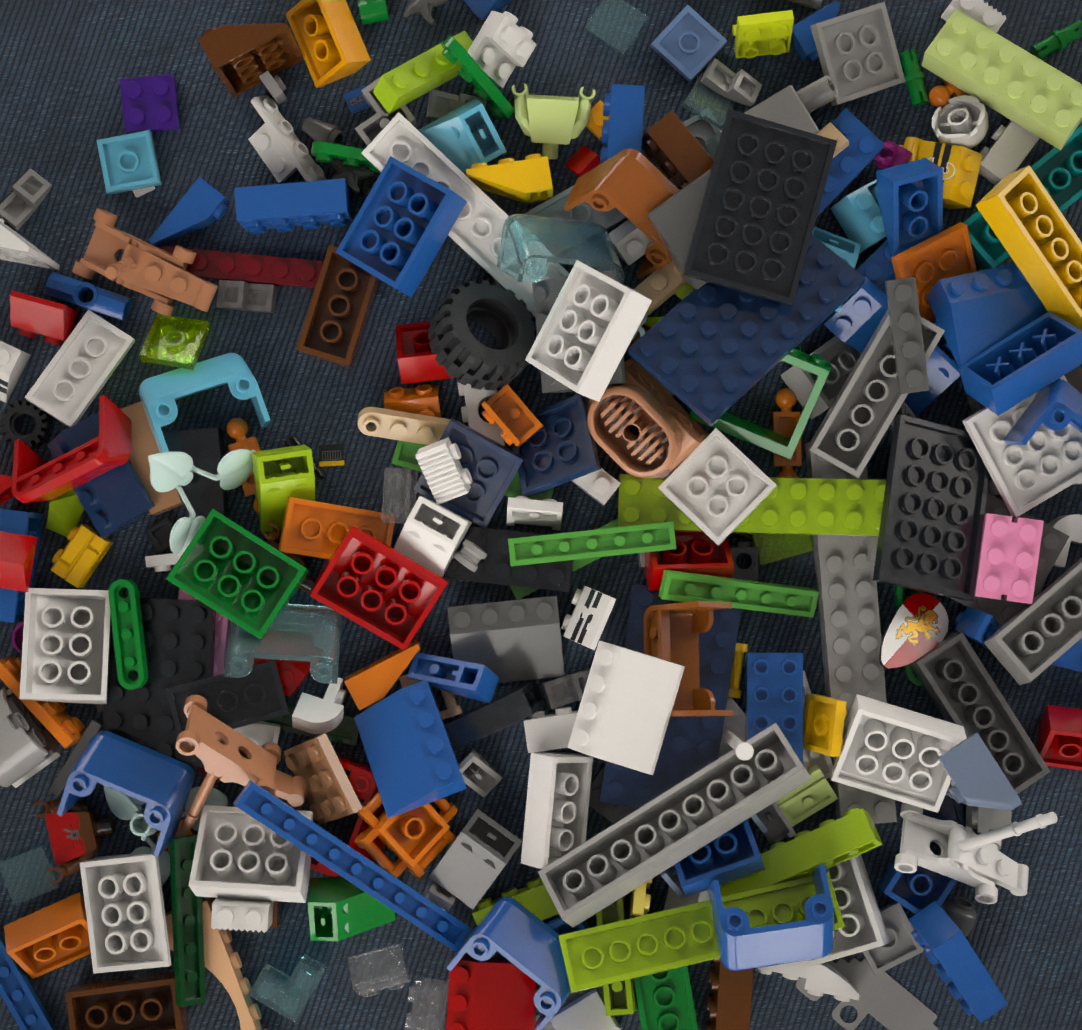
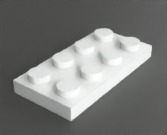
[25,309,135,427]

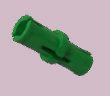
[1030,19,1082,60]
[899,49,929,107]

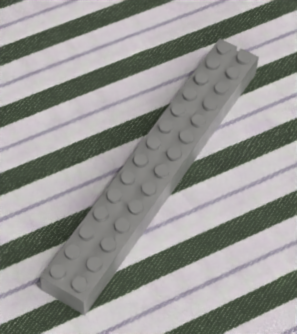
[805,442,897,824]

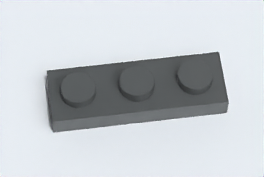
[49,718,103,796]

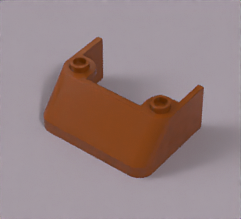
[564,149,680,279]
[643,601,734,717]

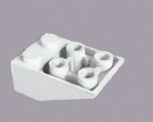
[394,496,472,577]

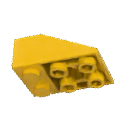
[466,154,553,204]

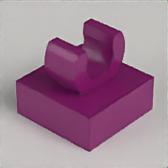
[874,140,913,169]

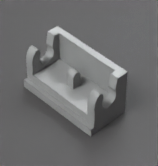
[756,802,796,844]

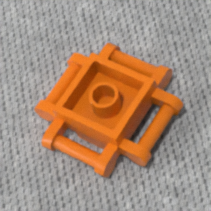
[355,792,458,879]

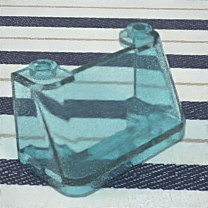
[497,214,624,284]
[224,604,343,684]

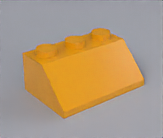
[286,0,371,88]

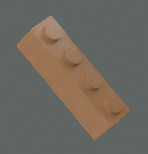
[120,401,184,515]

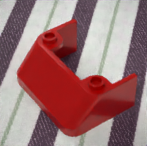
[12,395,132,503]
[310,753,385,878]

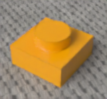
[586,100,608,140]

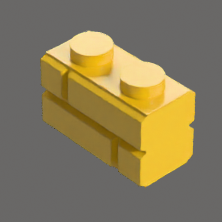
[51,524,113,588]

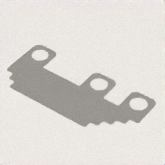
[796,958,938,1030]

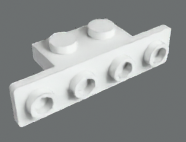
[248,95,327,183]

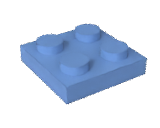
[651,4,727,83]

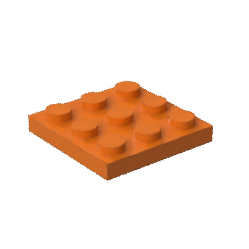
[891,222,977,322]

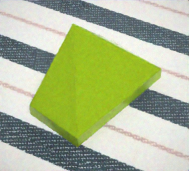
[46,489,85,537]

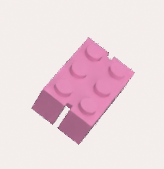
[974,513,1044,604]

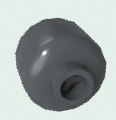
[941,896,977,937]

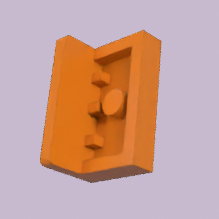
[384,384,442,418]
[481,384,543,447]

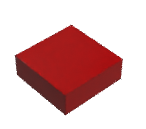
[564,145,600,177]

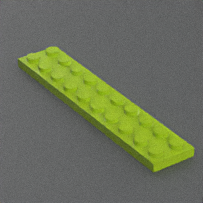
[618,474,886,536]
[558,872,845,993]

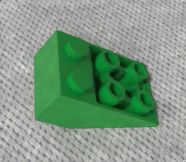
[308,878,395,941]

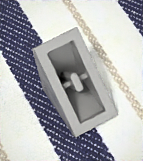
[458,749,503,797]

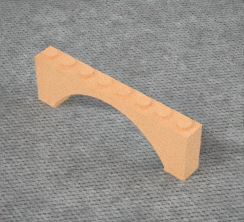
[165,897,267,1030]

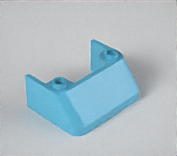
[139,353,270,453]

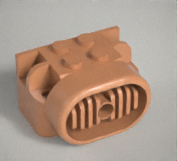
[587,357,709,479]

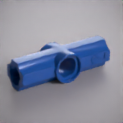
[45,272,132,321]

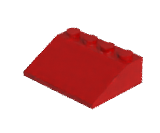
[310,525,448,651]
[446,953,538,1030]

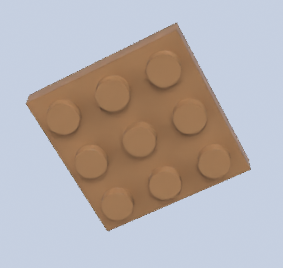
[283,733,363,825]

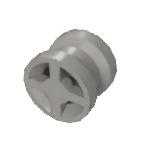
[453,539,488,572]

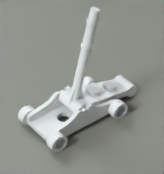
[894,802,1057,904]

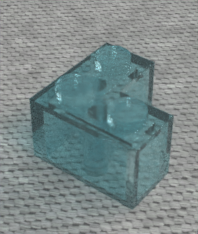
[248,954,327,1022]

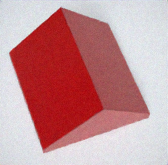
[0,531,38,592]

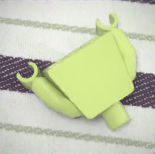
[512,83,596,159]

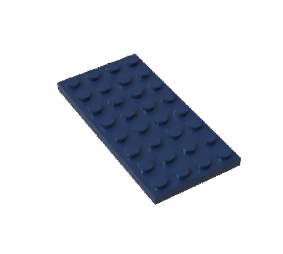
[628,235,866,426]
[600,584,741,808]

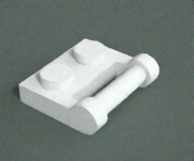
[506,496,563,530]

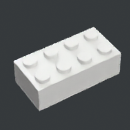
[521,752,593,869]

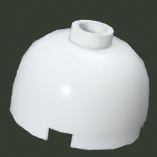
[932,95,989,149]

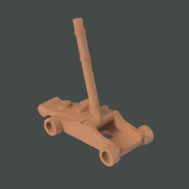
[72,208,218,317]
[175,695,306,837]

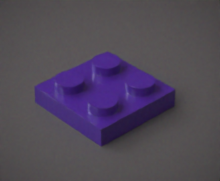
[120,74,181,134]

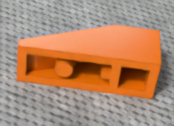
[344,640,420,710]

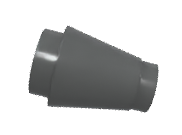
[302,117,344,145]

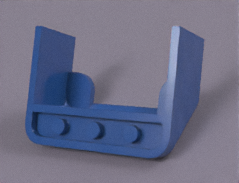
[1003,379,1082,504]
[57,731,195,857]
[708,864,833,971]
[446,897,571,1030]

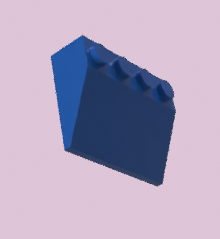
[335,156,467,298]
[926,263,1048,367]
[354,679,467,819]

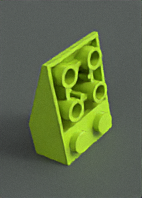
[251,444,315,533]

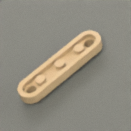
[357,407,461,445]

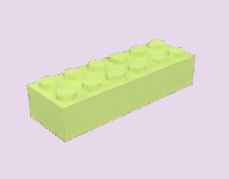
[921,9,1082,150]

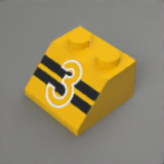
[916,140,983,210]

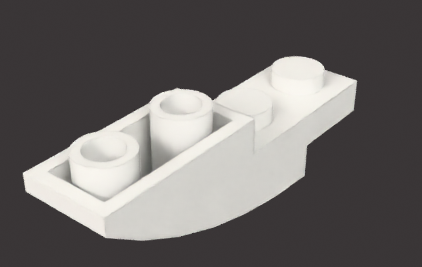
[755,961,860,1002]

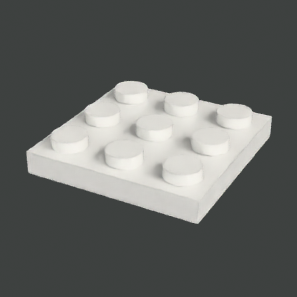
[658,428,777,546]

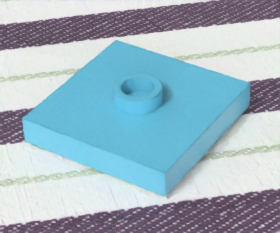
[96,130,162,195]

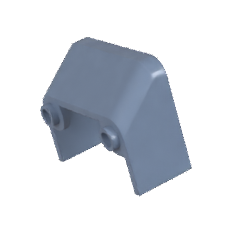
[938,732,1022,811]

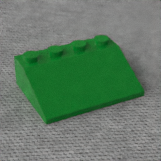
[166,509,309,640]

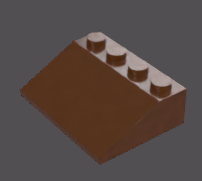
[198,23,304,98]

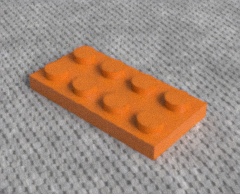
[278,497,396,559]
[0,656,85,749]

